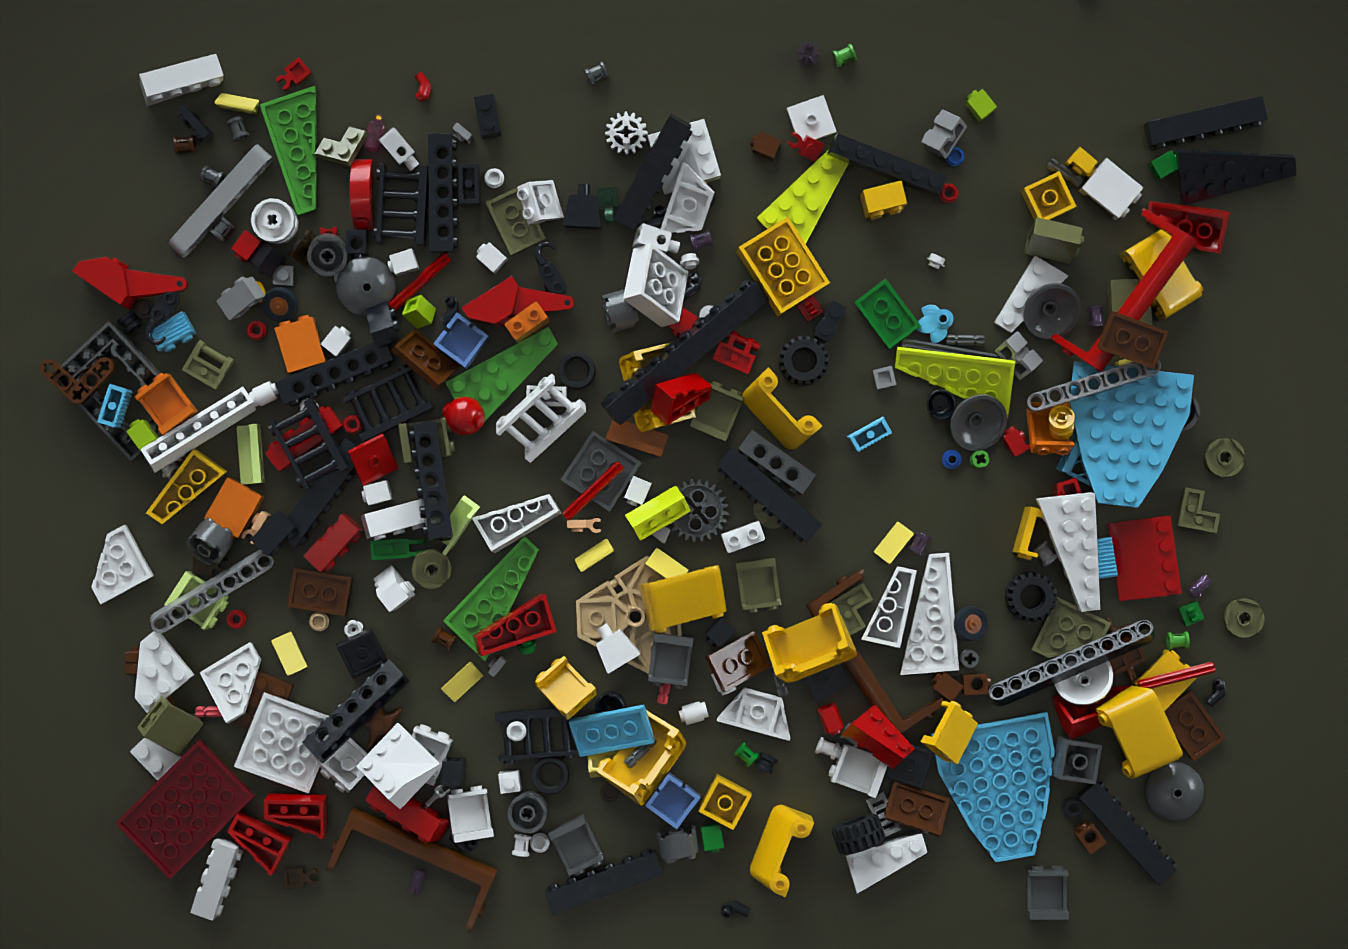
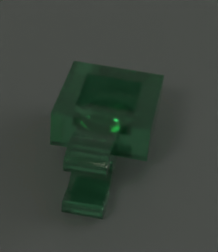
[597,187,618,222]

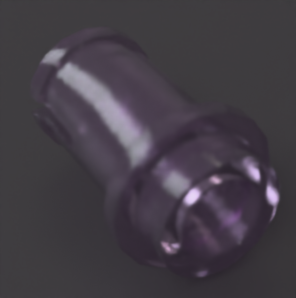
[1187,574,1212,599]
[408,868,427,895]

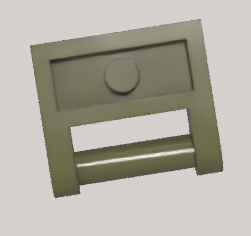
[182,340,234,390]

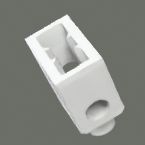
[379,127,419,171]
[632,223,680,254]
[596,623,641,674]

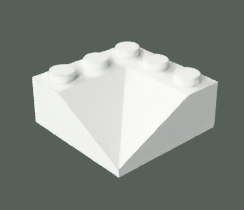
[648,119,721,195]
[623,243,689,327]
[357,723,442,809]

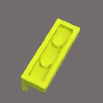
[625,486,691,541]

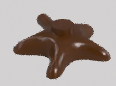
[362,707,402,749]

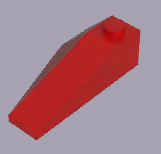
[1146,201,1231,254]
[1053,685,1132,739]

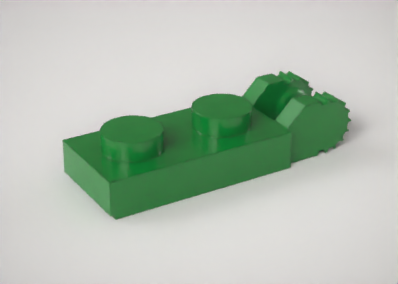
[370,538,425,560]

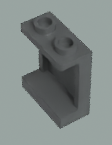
[648,632,694,689]
[548,814,604,877]
[1026,866,1069,920]

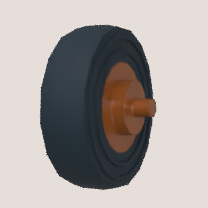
[262,287,298,322]
[954,606,988,641]

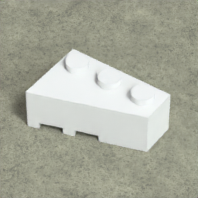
[373,564,416,612]

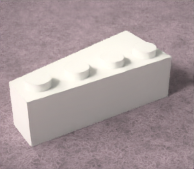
[139,54,224,107]
[473,494,562,553]
[361,497,441,540]
[862,566,917,648]
[845,831,928,894]
[190,835,244,921]

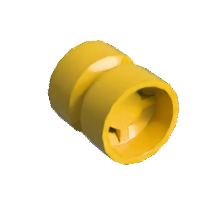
[1049,405,1075,440]

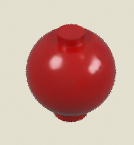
[442,396,485,436]

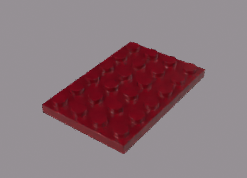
[115,739,255,879]

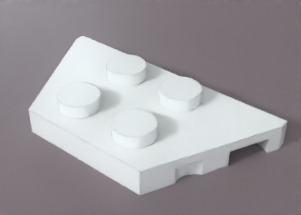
[661,162,715,233]
[717,687,790,741]

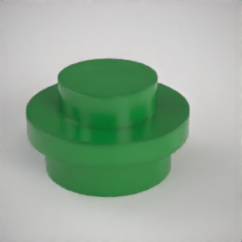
[517,640,536,655]

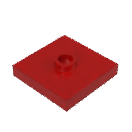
[347,434,398,486]

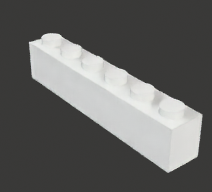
[140,387,256,473]

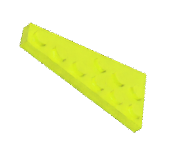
[757,151,849,244]
[895,347,1015,418]

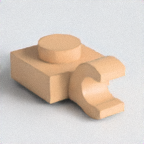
[241,511,272,544]
[567,518,601,533]

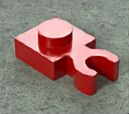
[275,57,313,91]
[787,132,825,162]

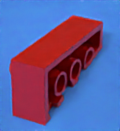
[473,593,557,656]
[365,785,451,843]

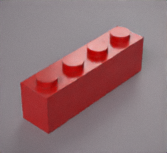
[265,406,344,472]

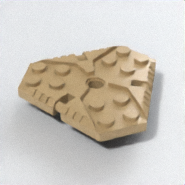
[576,556,682,674]

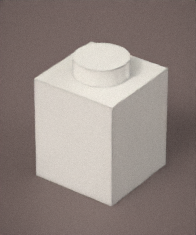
[476,242,508,274]
[388,248,420,276]
[321,326,353,357]
[624,476,652,507]
[361,480,393,505]
[498,769,522,794]

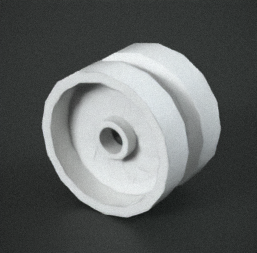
[251,198,299,245]

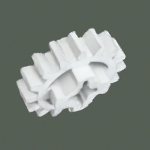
[605,111,648,155]

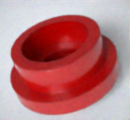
[939,184,959,203]
[247,321,267,340]
[343,415,363,434]
[227,609,247,629]

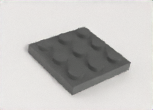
[561,431,642,512]

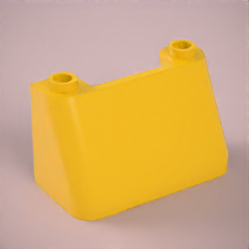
[1119,230,1203,321]
[619,342,696,432]
[742,367,822,450]
[639,565,727,634]
[762,603,857,683]
[1096,686,1183,779]
[596,710,686,806]
[750,805,814,897]

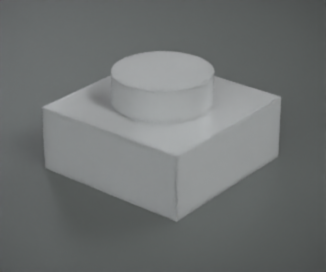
[452,123,474,143]
[273,265,295,286]
[872,366,896,389]
[488,656,507,677]

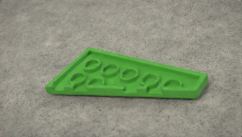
[443,536,539,662]

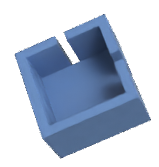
[434,313,490,369]
[645,772,700,829]

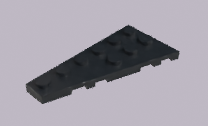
[1175,149,1297,205]

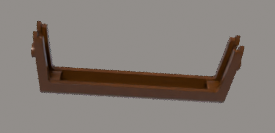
[806,569,949,733]
[326,807,497,933]

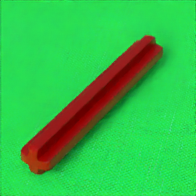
[389,253,451,311]
[562,461,624,520]
[1137,662,1215,689]

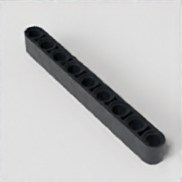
[989,620,1155,707]

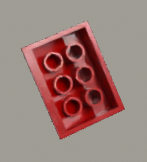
[1107,515,1182,601]

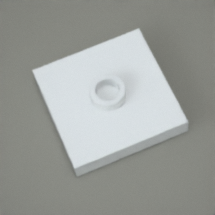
[787,95,837,140]

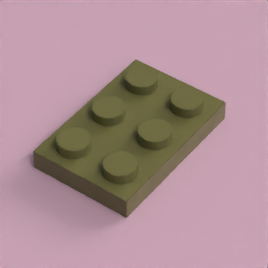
[486,188,546,256]

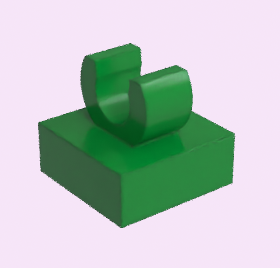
[1177,601,1204,627]

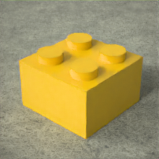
[1020,171,1077,221]
[860,180,907,220]
[698,774,752,830]

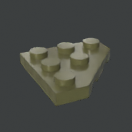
[1032,597,1111,659]

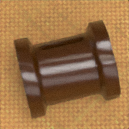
[173,135,197,154]
[431,627,457,651]

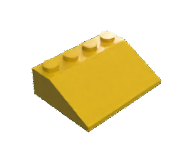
[736,217,830,317]

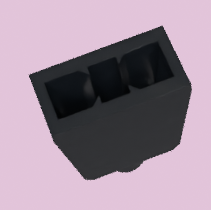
[563,184,601,230]

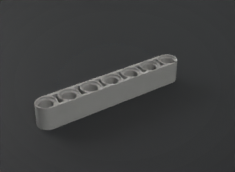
[168,144,273,258]
[1026,359,1161,413]
[150,550,273,633]

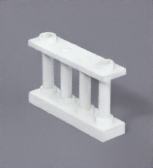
[496,374,586,463]

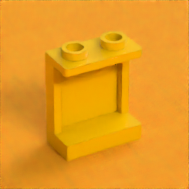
[1013,507,1043,560]
[1132,650,1197,711]
[535,656,597,720]
[921,701,978,764]

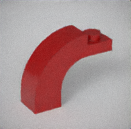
[350,159,374,230]

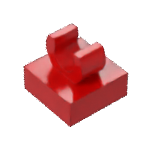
[797,295,824,323]

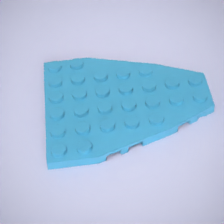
[1070,361,1194,508]
[931,712,1055,862]

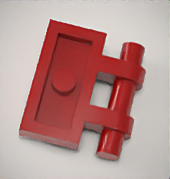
[712,330,761,375]

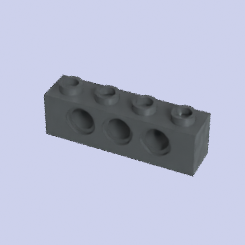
[738,430,816,495]

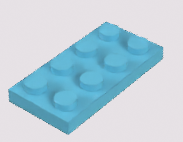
[569,705,655,757]

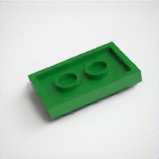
[854,279,921,349]

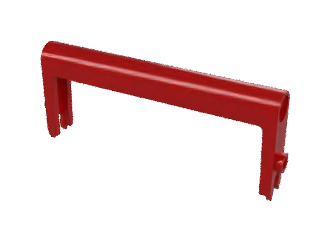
[1050,208,1197,372]

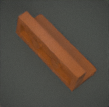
[605,419,668,457]

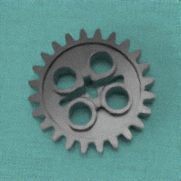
[670,479,729,542]

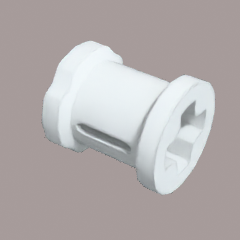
[815,737,839,760]
[512,834,532,857]

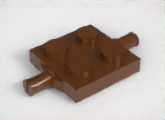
[1104,618,1147,682]

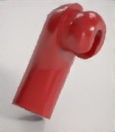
[415,72,432,102]

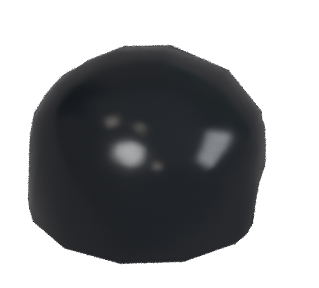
[926,389,956,420]
[594,691,627,714]

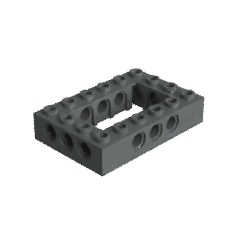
[53,321,163,462]

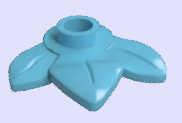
[916,305,954,343]

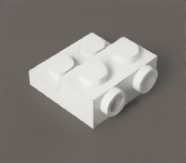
[517,180,564,224]
[319,738,367,793]

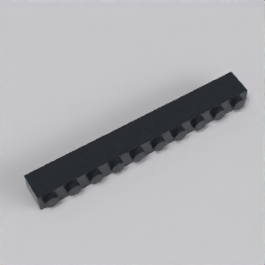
[601,279,769,425]

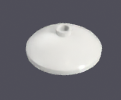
[1054,653,1113,705]

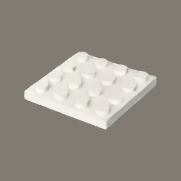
[234,692,329,793]

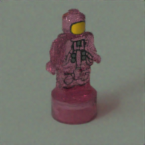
[364,114,385,152]

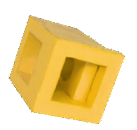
[1064,147,1098,177]

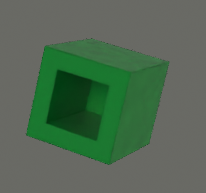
[1147,150,1177,181]
[701,822,724,853]

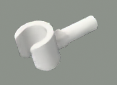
[425,785,450,807]

